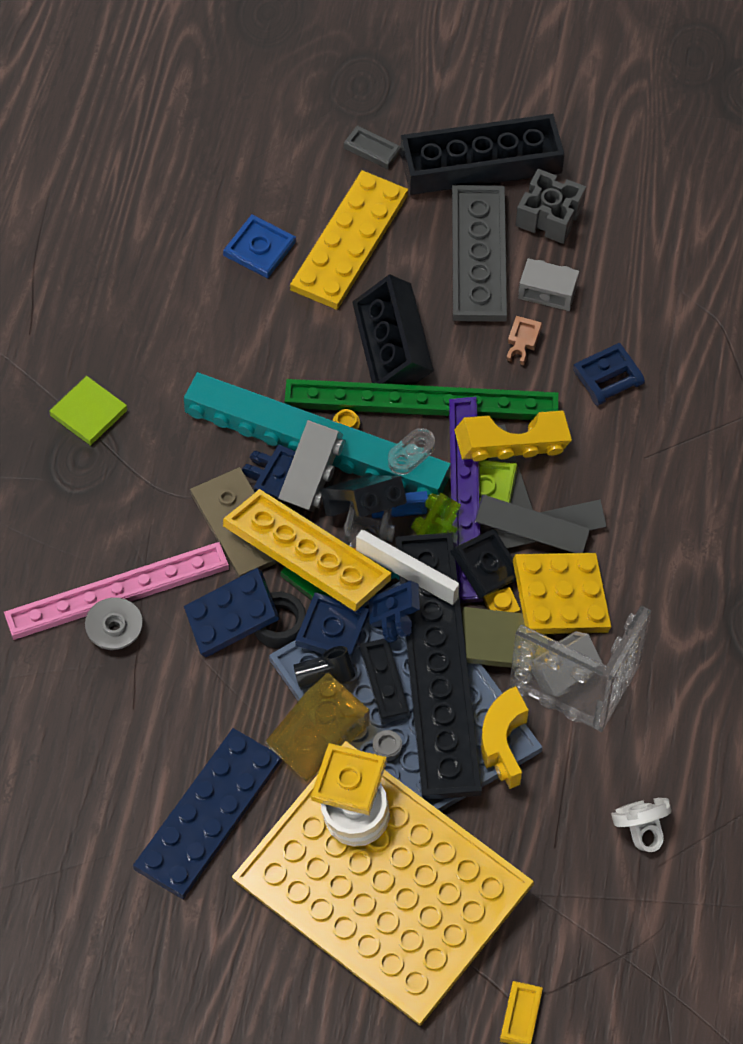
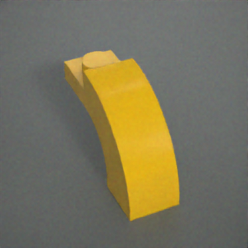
[481,686,529,789]

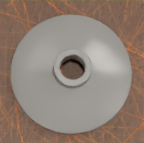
[85,598,143,650]

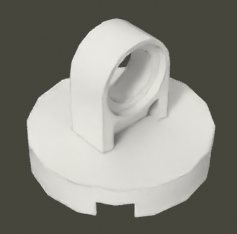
[611,798,672,852]

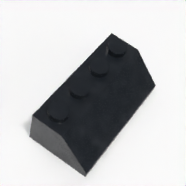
[352,274,434,385]

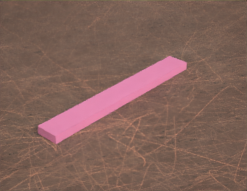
[4,542,229,640]

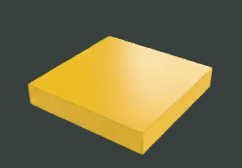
[311,743,387,815]

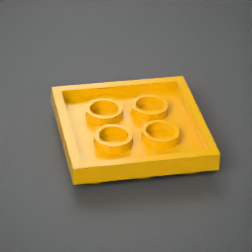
[513,553,611,634]

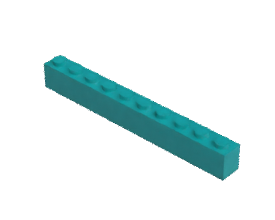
[184,372,451,504]

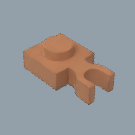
[507,316,542,366]

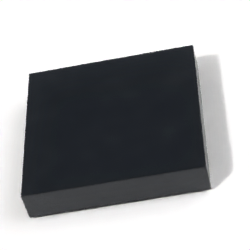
[450,529,516,599]

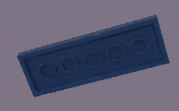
[133,728,282,899]

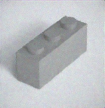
[278,420,345,513]

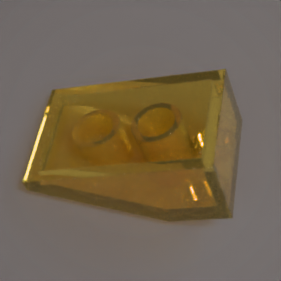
[265,673,370,782]

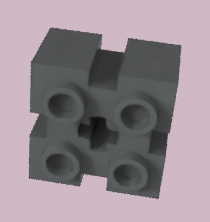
[516,169,586,244]

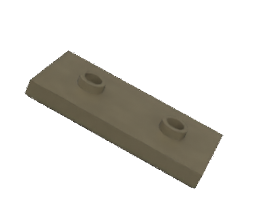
[190,467,279,578]

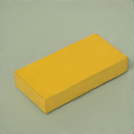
[500,981,543,1044]

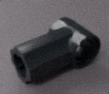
[293,646,355,690]

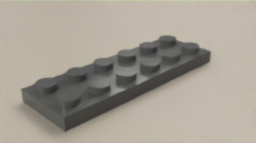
[452,185,507,322]

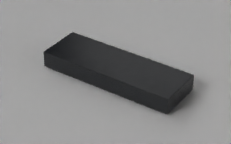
[360,639,410,724]

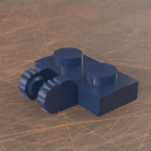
[242,445,296,502]
[369,581,420,643]

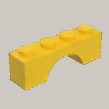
[454,411,572,461]

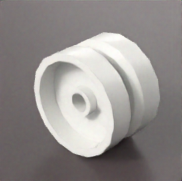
[321,783,390,846]

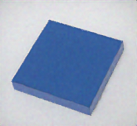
[223,214,296,279]

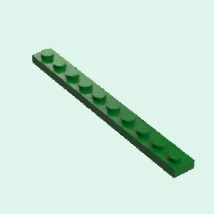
[285,379,559,420]

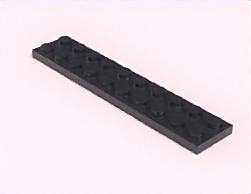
[395,533,482,800]

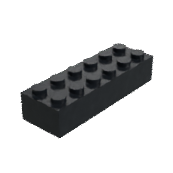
[400,114,565,195]

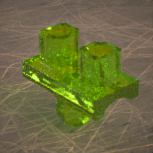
[411,492,461,535]

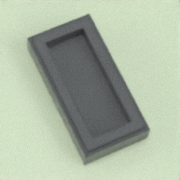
[344,126,401,170]

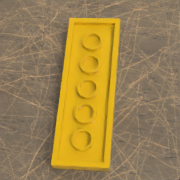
[290,170,408,310]
[223,489,391,611]

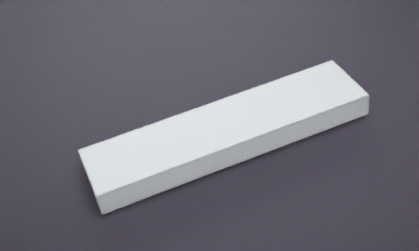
[356,530,459,605]

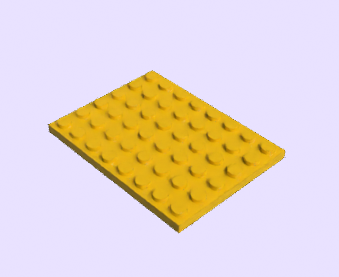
[232,741,534,1026]

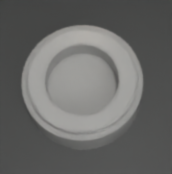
[373,730,402,761]

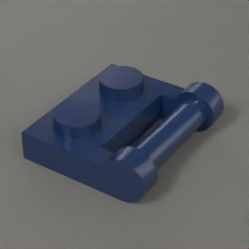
[573,343,645,406]

